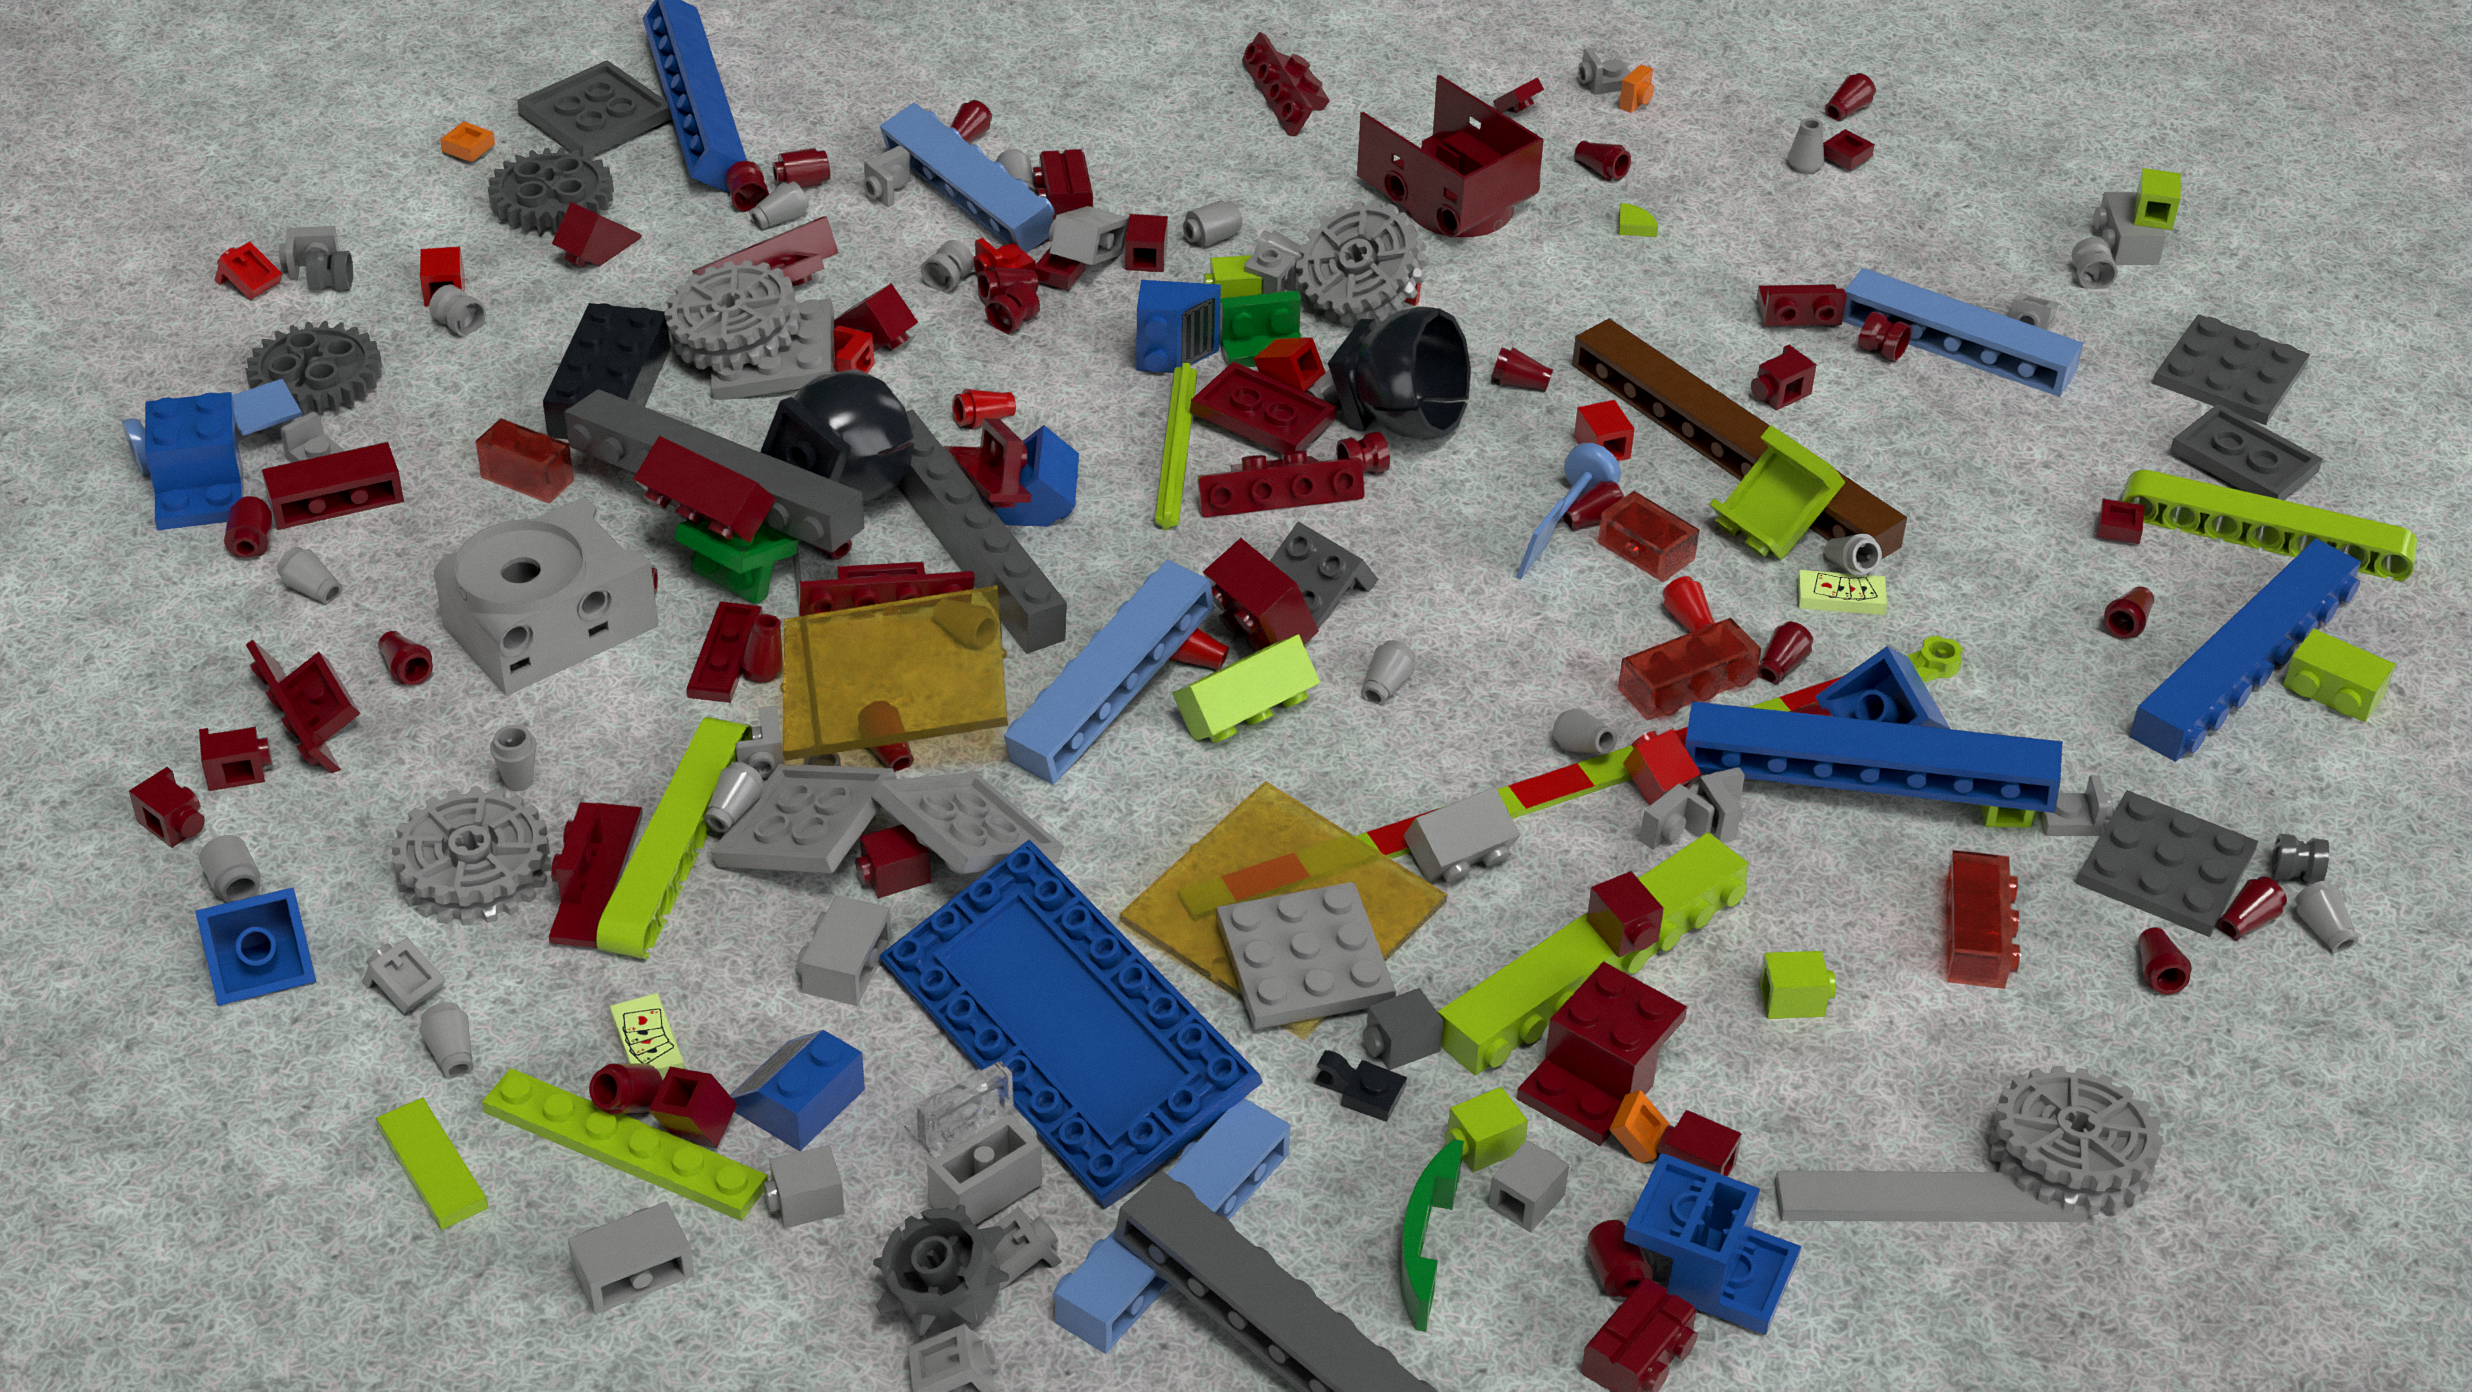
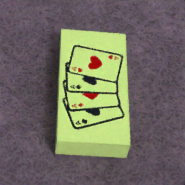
[1798,570,1887,615]
[610,993,685,1079]

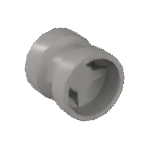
[2071,237,2118,289]
[921,240,974,293]
[429,284,486,337]

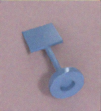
[121,379,303,476]
[1516,443,1621,579]

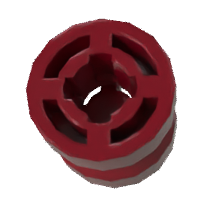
[725,160,769,212]
[985,281,1040,335]
[1858,311,1912,362]
[1336,431,1390,474]

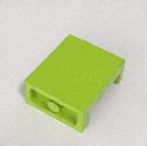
[1709,425,1845,560]

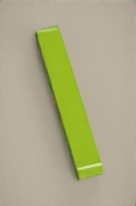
[2121,469,2417,581]
[596,717,752,959]

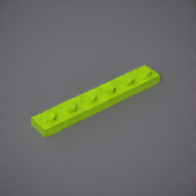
[482,1068,769,1221]

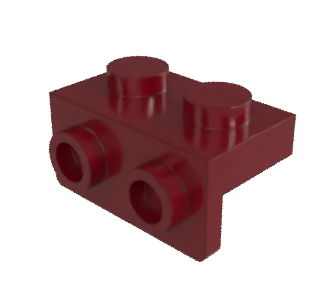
[1757,284,1847,326]

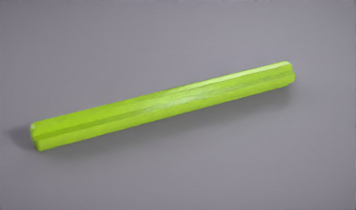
[1154,363,1198,530]

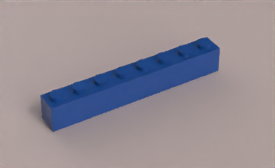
[642,0,747,192]
[2129,539,2361,762]
[1685,701,2063,813]

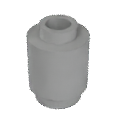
[1183,200,1242,248]
[199,835,260,903]

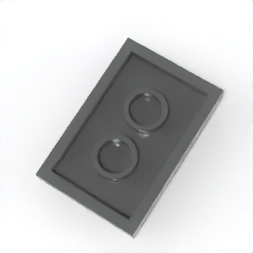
[2170,404,2323,500]

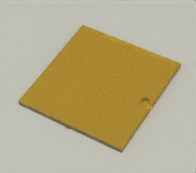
[780,585,1009,761]
[1119,781,1447,1040]

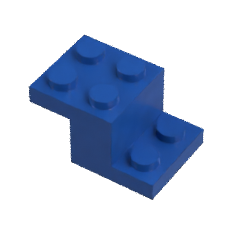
[145,392,244,531]
[1623,1153,1802,1335]

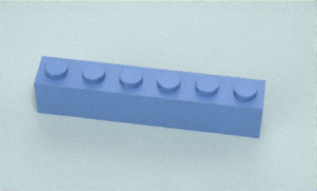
[880,102,1055,253]
[1842,268,2084,397]
[1004,559,1215,785]
[1053,1098,1290,1354]

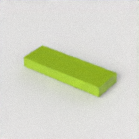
[376,1097,489,1230]

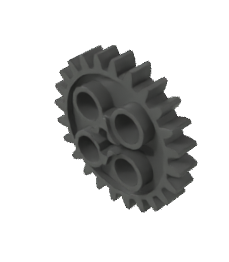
[488,147,614,233]
[245,321,383,417]

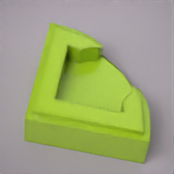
[1619,203,1658,237]

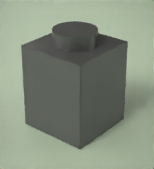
[1363,988,1444,1070]

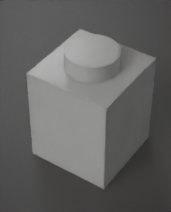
[1489,1140,1569,1233]
[763,1145,845,1229]

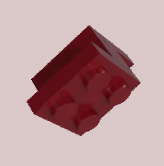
[1516,961,1687,1146]

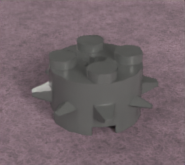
[873,1204,1009,1336]

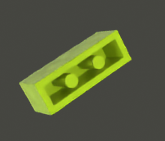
[1172,634,1321,743]

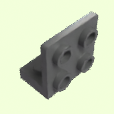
[1270,521,1379,628]

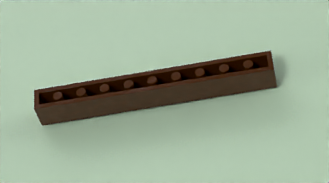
[1572,318,1908,560]

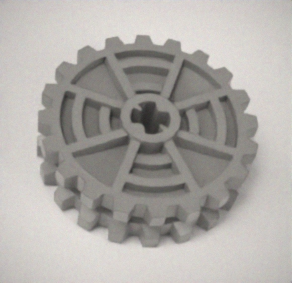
[1296,200,1428,327]
[664,261,801,371]
[391,787,552,926]
[1988,1066,2163,1215]

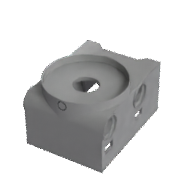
[434,497,658,696]

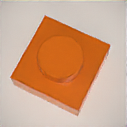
[1619,64,1654,113]
[440,121,495,163]
[1609,1090,1670,1163]

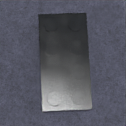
[543,303,671,440]

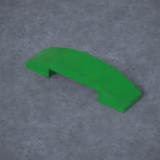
[1400,1139,1464,1332]

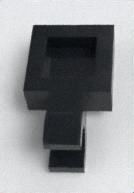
[1315,1050,1407,1122]

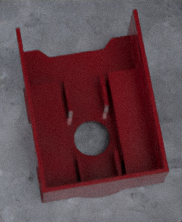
[1357,75,1544,238]

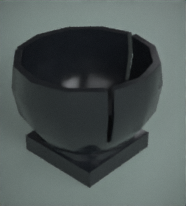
[1328,306,1471,440]
[760,369,914,502]

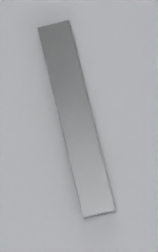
[1775,1171,2089,1222]

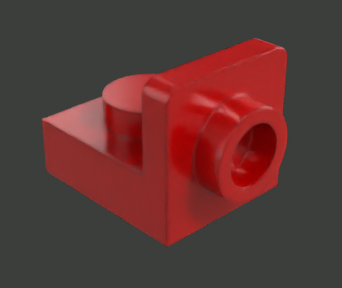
[974,238,1036,275]
[214,241,282,300]
[833,326,875,373]

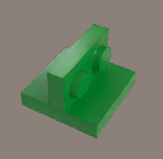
[1219,290,1302,367]
[675,520,799,605]

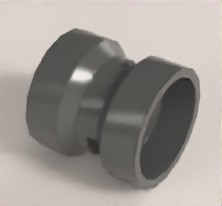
[306,251,354,290]
[2272,833,2329,884]

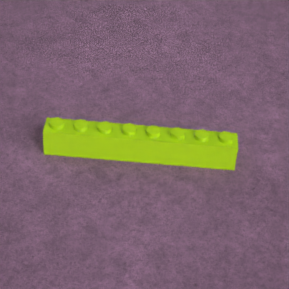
[1437,832,1749,1076]

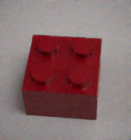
[1203,538,1319,652]

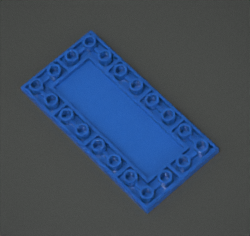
[879,839,1263,1209]

